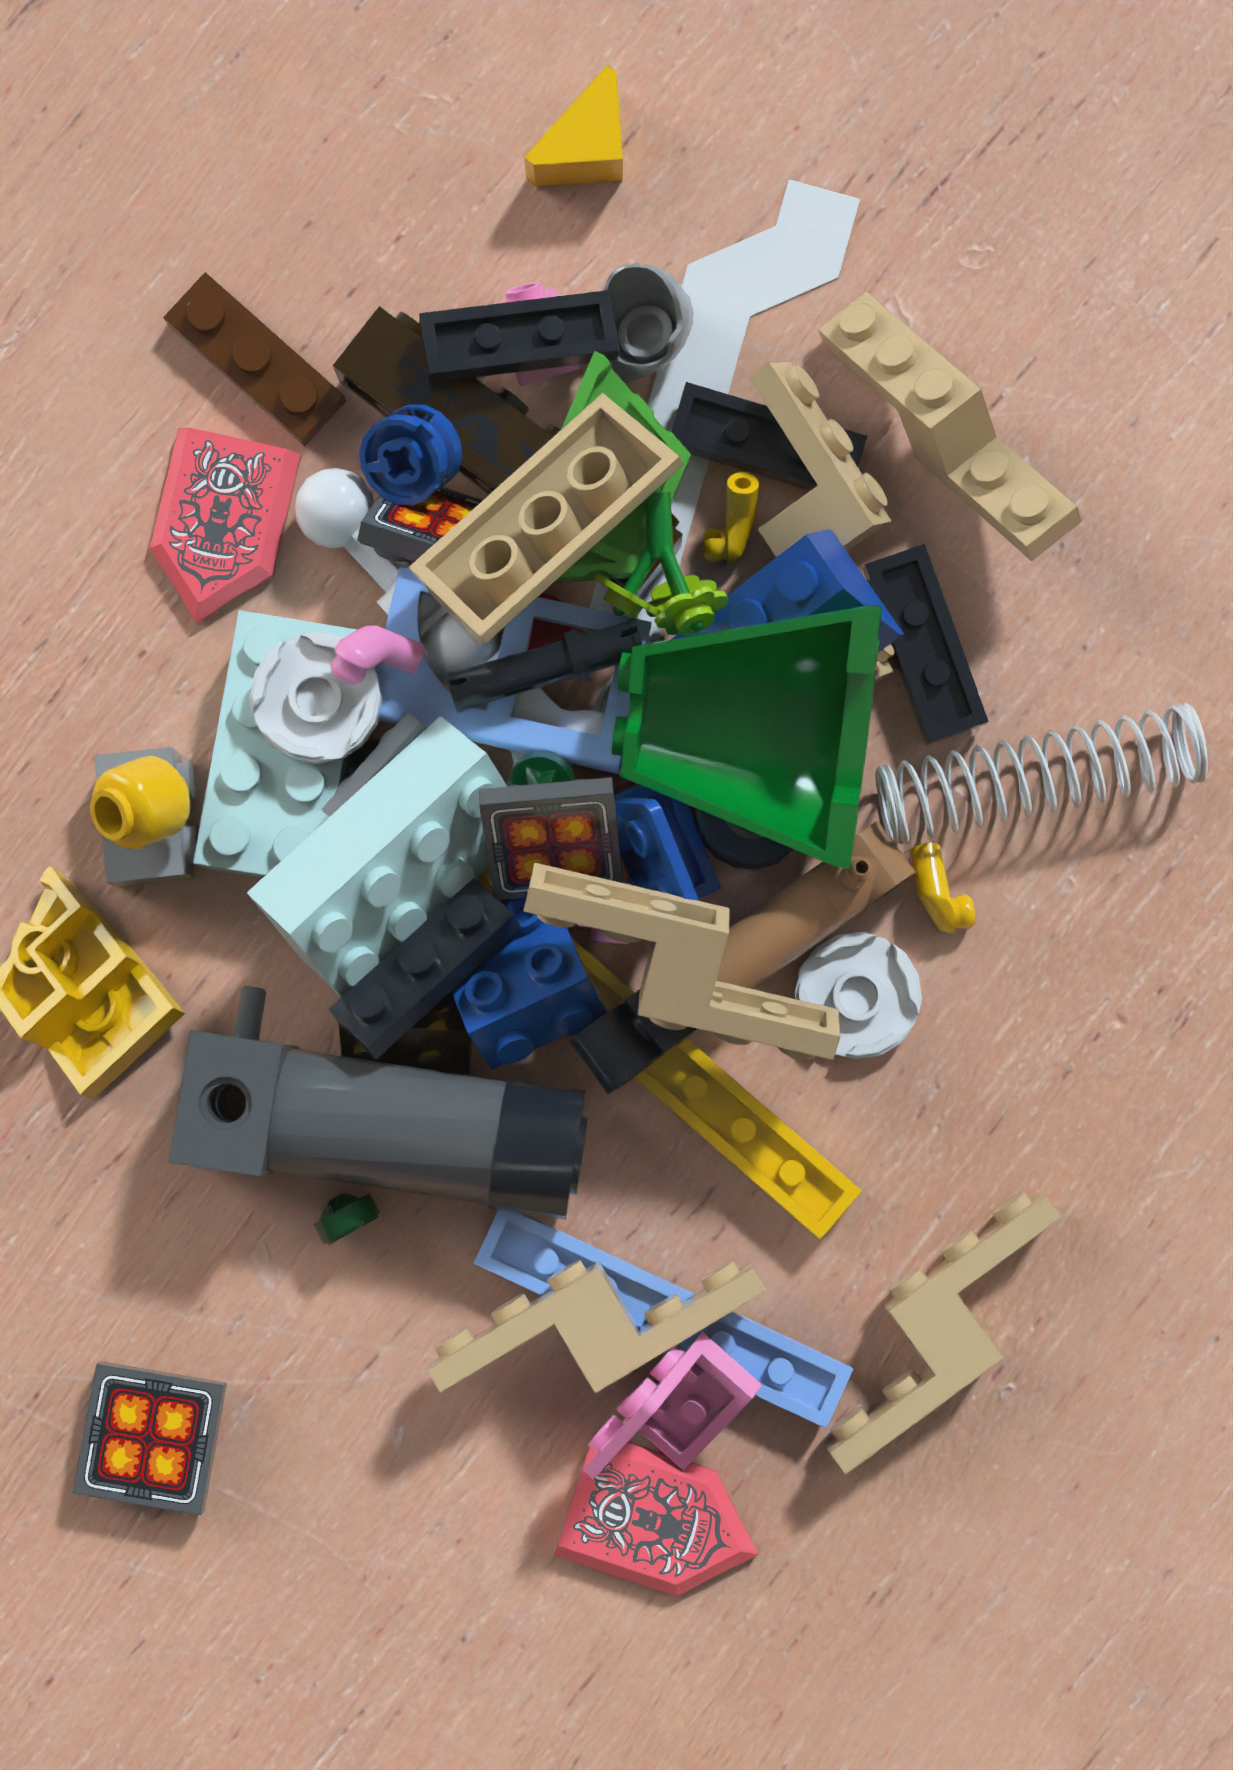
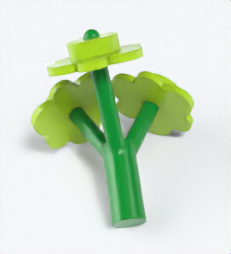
[594,492,729,635]

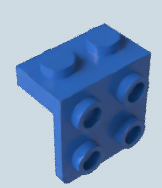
[614,784,721,901]
[452,898,607,1070]

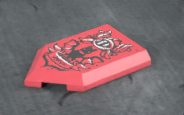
[150,427,301,624]
[554,1430,758,1597]

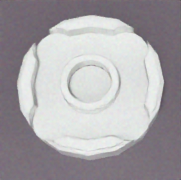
[250,632,382,764]
[793,932,922,1059]

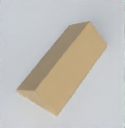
[409,393,684,644]

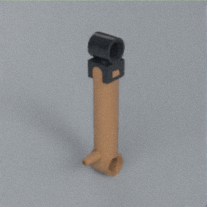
[570,821,916,1095]

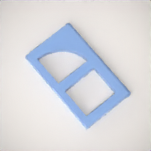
[375,567,652,774]

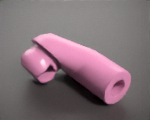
[331,625,424,685]

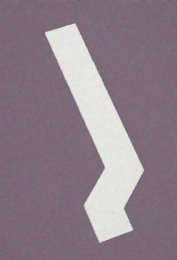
[583,179,860,644]

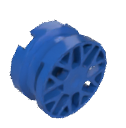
[359,404,462,506]

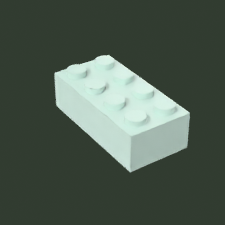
[193,610,357,879]
[247,716,507,998]

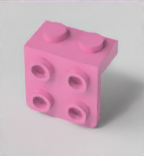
[583,1332,762,1479]

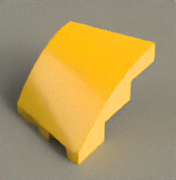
[0,866,185,1100]

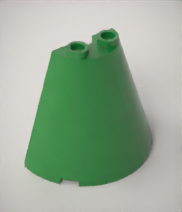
[612,605,882,869]

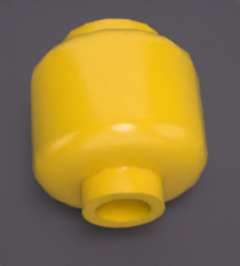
[90,756,190,850]

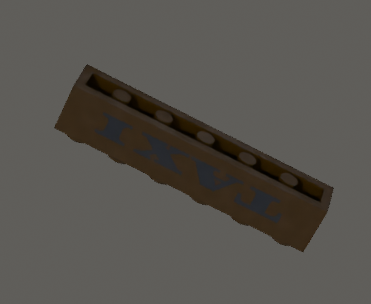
[333,306,683,598]

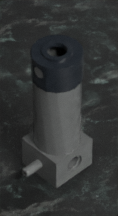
[169,986,588,1220]

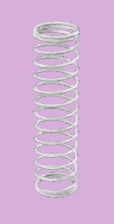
[875,702,1208,845]

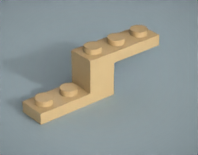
[818,291,1082,562]
[749,362,898,684]
[524,863,841,1060]
[825,1191,1062,1475]
[427,1260,766,1394]

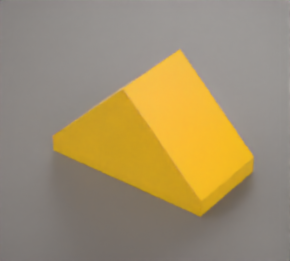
[524,64,623,187]

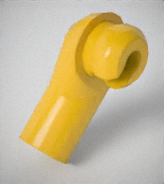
[703,472,759,565]
[909,843,976,934]

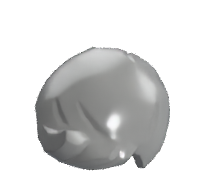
[603,263,694,383]

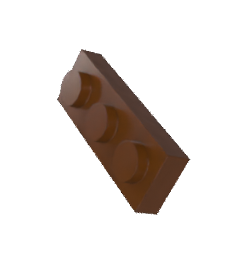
[163,272,346,447]

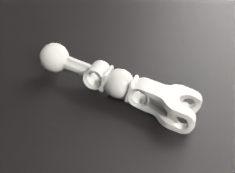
[294,468,633,783]

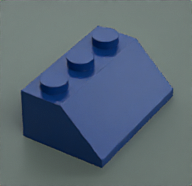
[670,529,904,653]

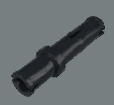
[446,618,642,713]

